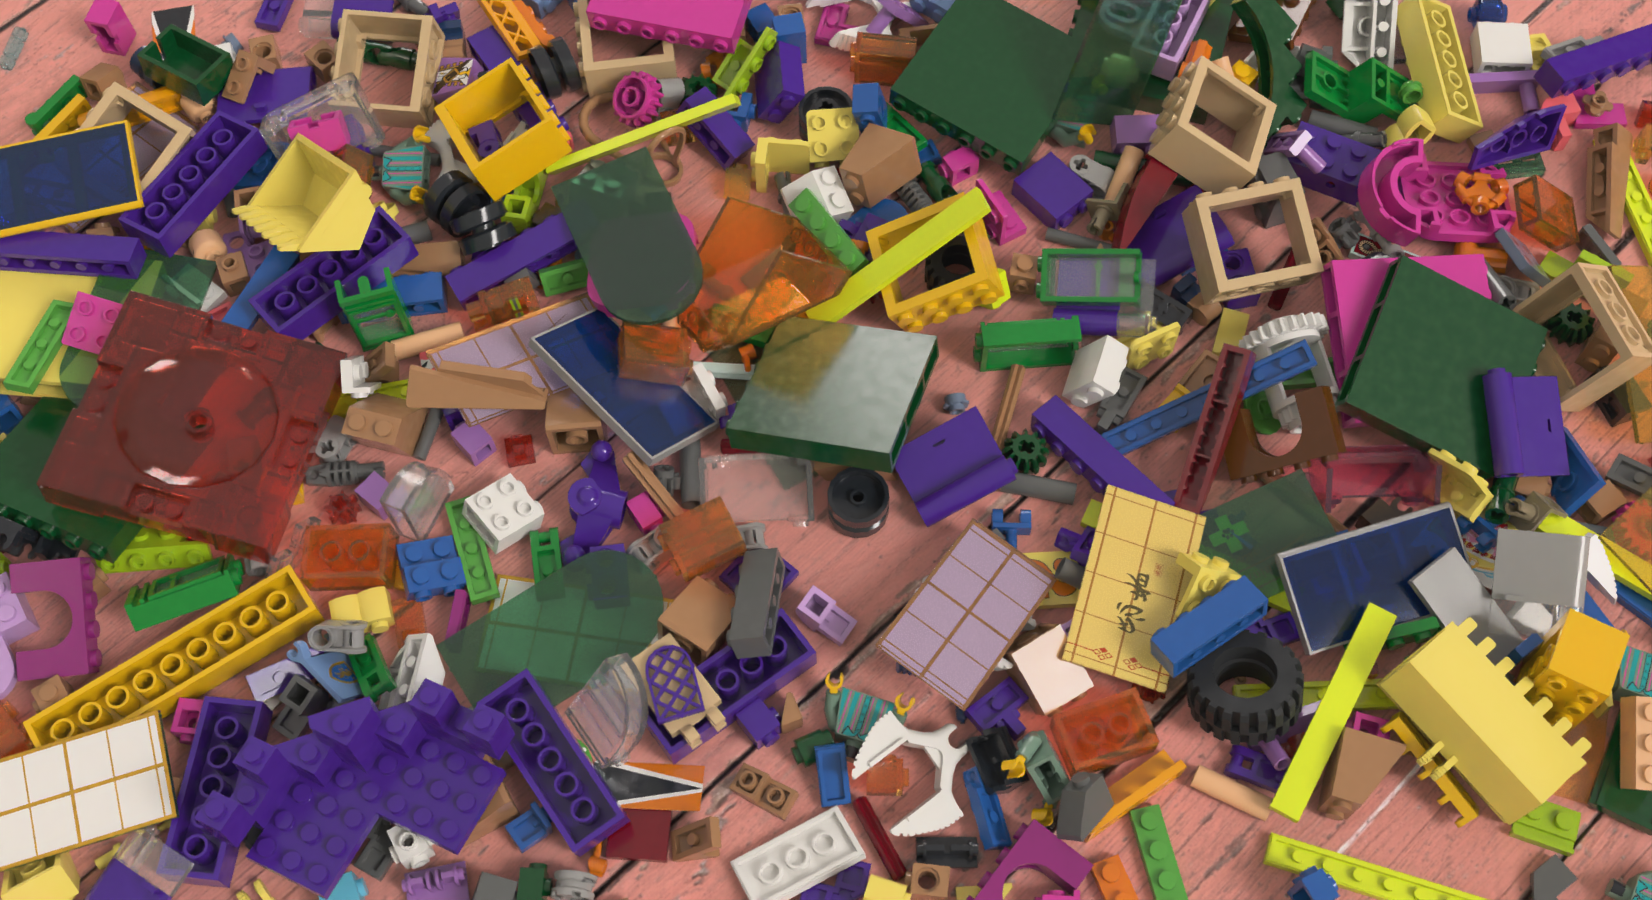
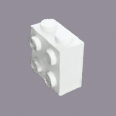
[1470,21,1533,73]
[1062,335,1129,408]
[462,473,545,554]

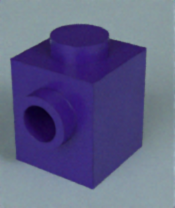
[735,697,782,750]

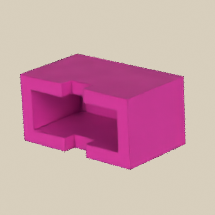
[84,0,137,56]
[287,110,351,153]

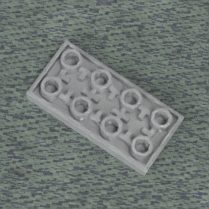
[1408,547,1524,666]

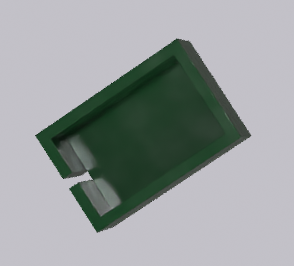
[137,24,234,106]

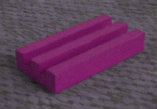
[444,589,471,654]

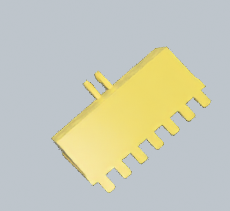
[232,133,375,253]
[1376,617,1592,825]

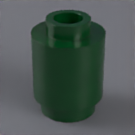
[790,729,835,768]

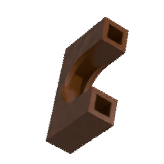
[1224,386,1347,484]

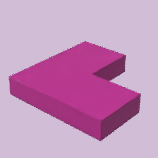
[814,3,861,53]
[1573,84,1627,129]

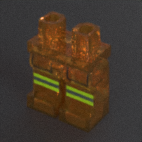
[465,276,542,335]

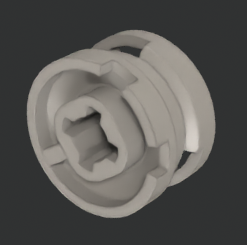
[550,870,597,900]

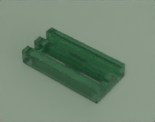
[1492,153,1546,179]

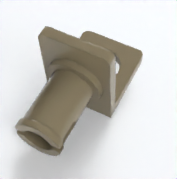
[1085,183,1130,236]
[1505,491,1568,531]

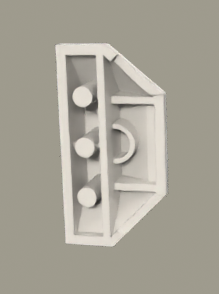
[1341,0,1398,69]
[378,633,446,710]

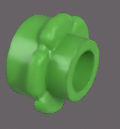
[1397,81,1423,104]

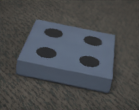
[1495,227,1551,287]

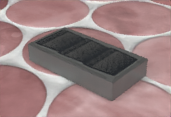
[1573,223,1622,267]

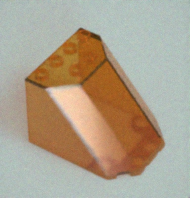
[677,196,852,353]

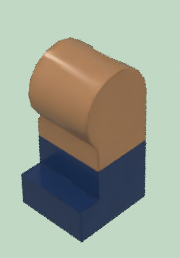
[439,19,467,58]
[1170,272,1222,326]

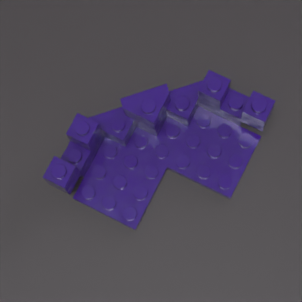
[194,678,515,900]

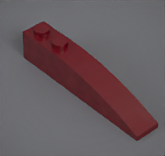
[1111,150,1178,249]
[1173,343,1257,514]

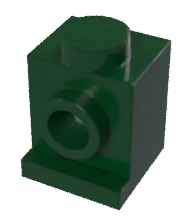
[517,863,553,900]

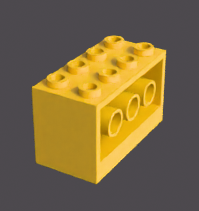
[1516,608,1630,738]

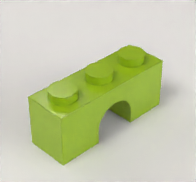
[501,169,548,234]

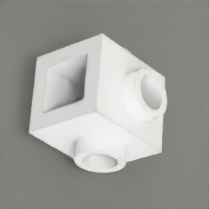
[387,825,436,869]

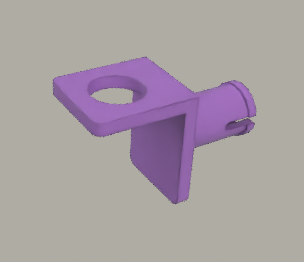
[223,215,262,254]

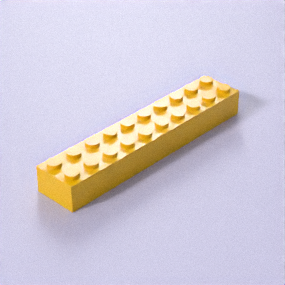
[22,564,325,748]

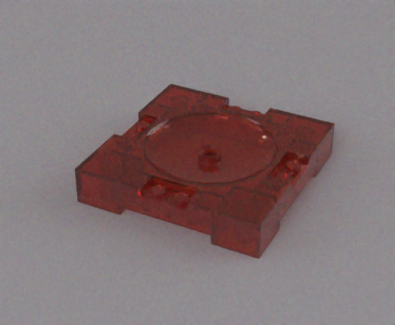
[37,290,347,565]

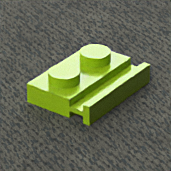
[1508,801,1581,857]

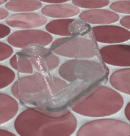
[259,72,385,160]
[698,452,815,530]

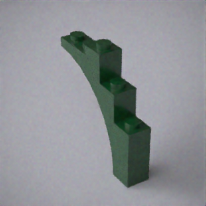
[1230,0,1307,150]

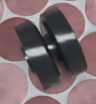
[527,36,582,100]
[798,86,852,142]
[423,170,491,238]
[449,199,517,256]
[827,467,889,538]

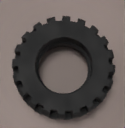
[1187,629,1304,746]

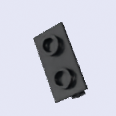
[916,837,978,868]

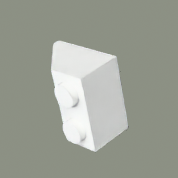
[780,165,854,236]

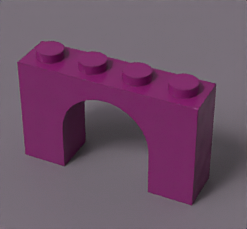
[9,557,102,681]
[966,819,1094,900]

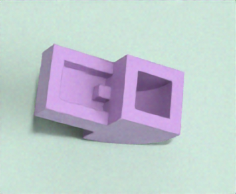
[796,585,858,646]

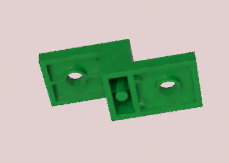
[1304,50,1417,124]

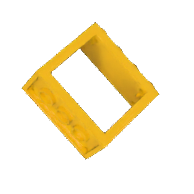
[434,57,573,202]
[866,192,1005,333]

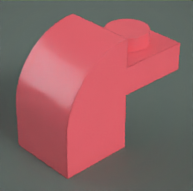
[1539,92,1581,152]

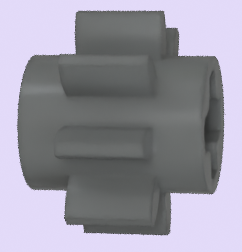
[1328,217,1362,249]
[653,465,681,496]

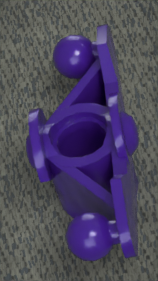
[560,440,629,573]

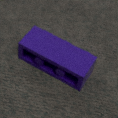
[676,86,755,171]

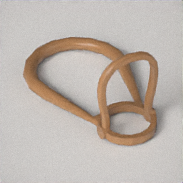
[578,92,686,188]

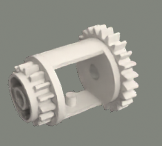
[1238,312,1340,434]

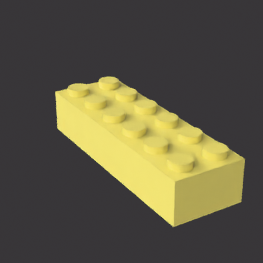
[1396,0,1484,144]

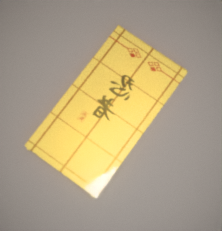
[1062,484,1206,693]

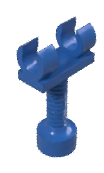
[1456,495,1526,553]
[991,509,1032,553]

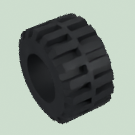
[924,233,975,291]

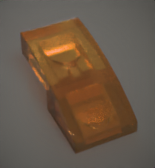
[391,597,428,650]

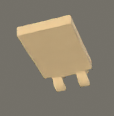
[621,632,727,750]

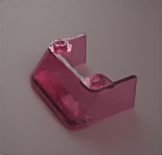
[1308,445,1442,513]

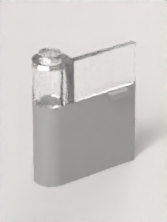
[1488,528,1591,638]

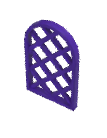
[645,645,706,725]

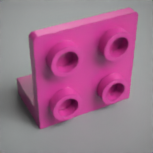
[975,178,1027,246]
[61,291,142,359]

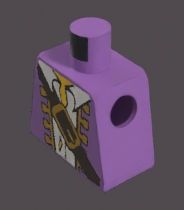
[432,57,490,104]

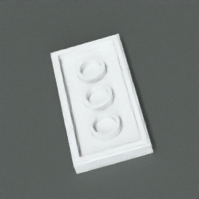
[730,805,866,900]

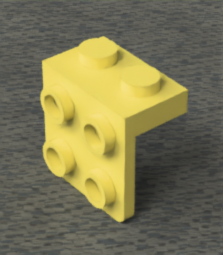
[806,107,859,168]
[750,137,810,193]
[1115,321,1181,369]
[1425,448,1494,523]
[1175,551,1242,617]

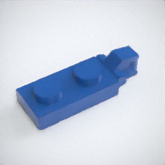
[963,766,1012,850]

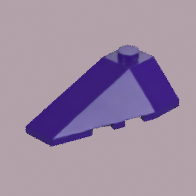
[1468,104,1567,171]

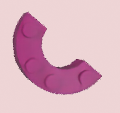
[1358,138,1424,247]

